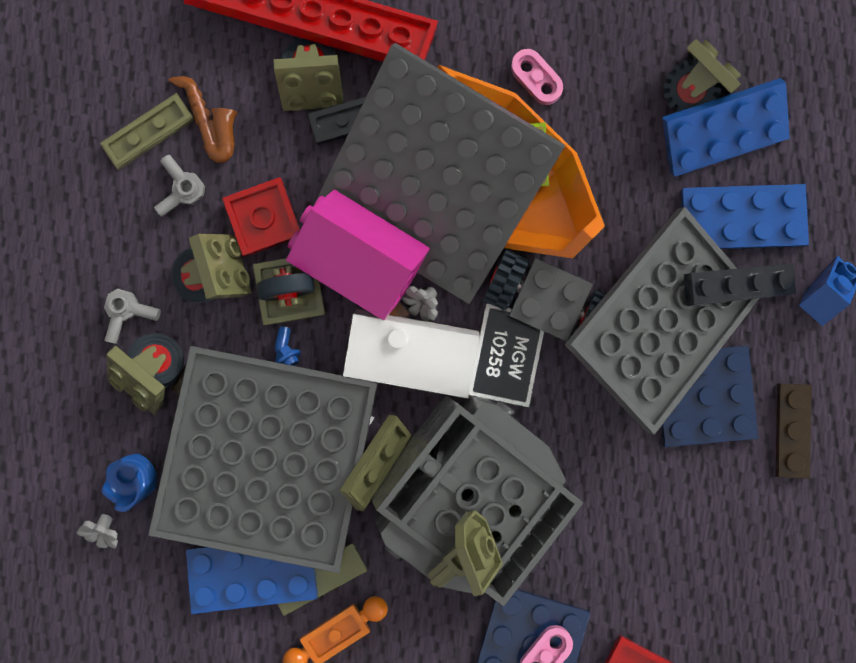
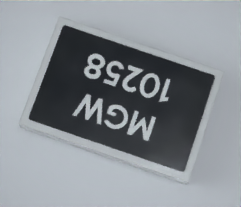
[469,304,544,407]

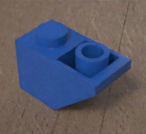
[799,256,856,326]

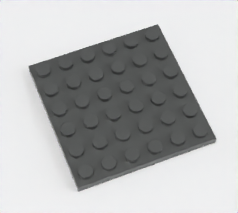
[313,43,566,304]
[148,346,378,573]

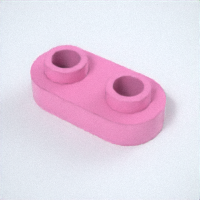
[511,49,563,105]
[520,625,573,663]

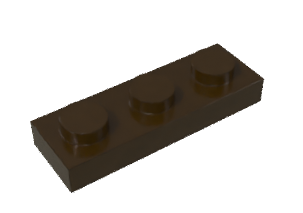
[775,384,812,479]

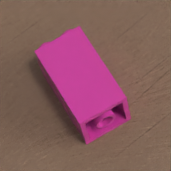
[286,189,430,321]

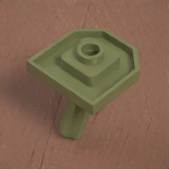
[428,510,503,596]

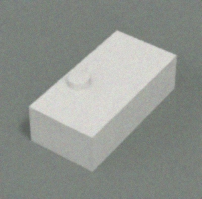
[343,309,480,398]

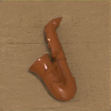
[168,76,238,163]

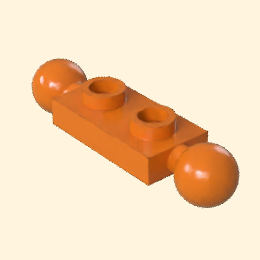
[283,596,388,663]

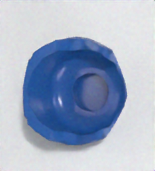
[101,454,158,512]

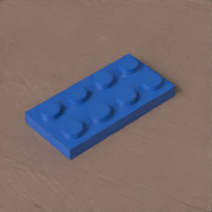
[662,78,790,177]
[681,184,809,249]
[186,547,318,614]

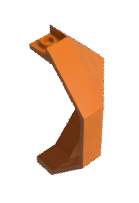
[437,65,605,259]

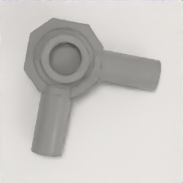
[154,155,205,217]
[104,289,161,344]

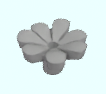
[402,286,438,321]
[76,514,118,549]

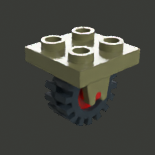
[664,39,741,112]

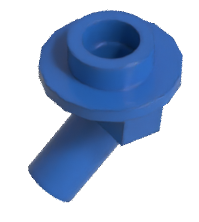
[274,327,301,366]

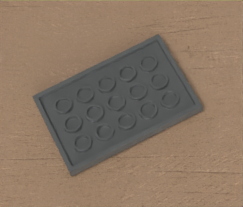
[564,207,760,435]

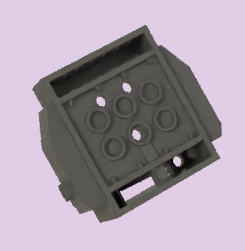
[371,395,583,606]

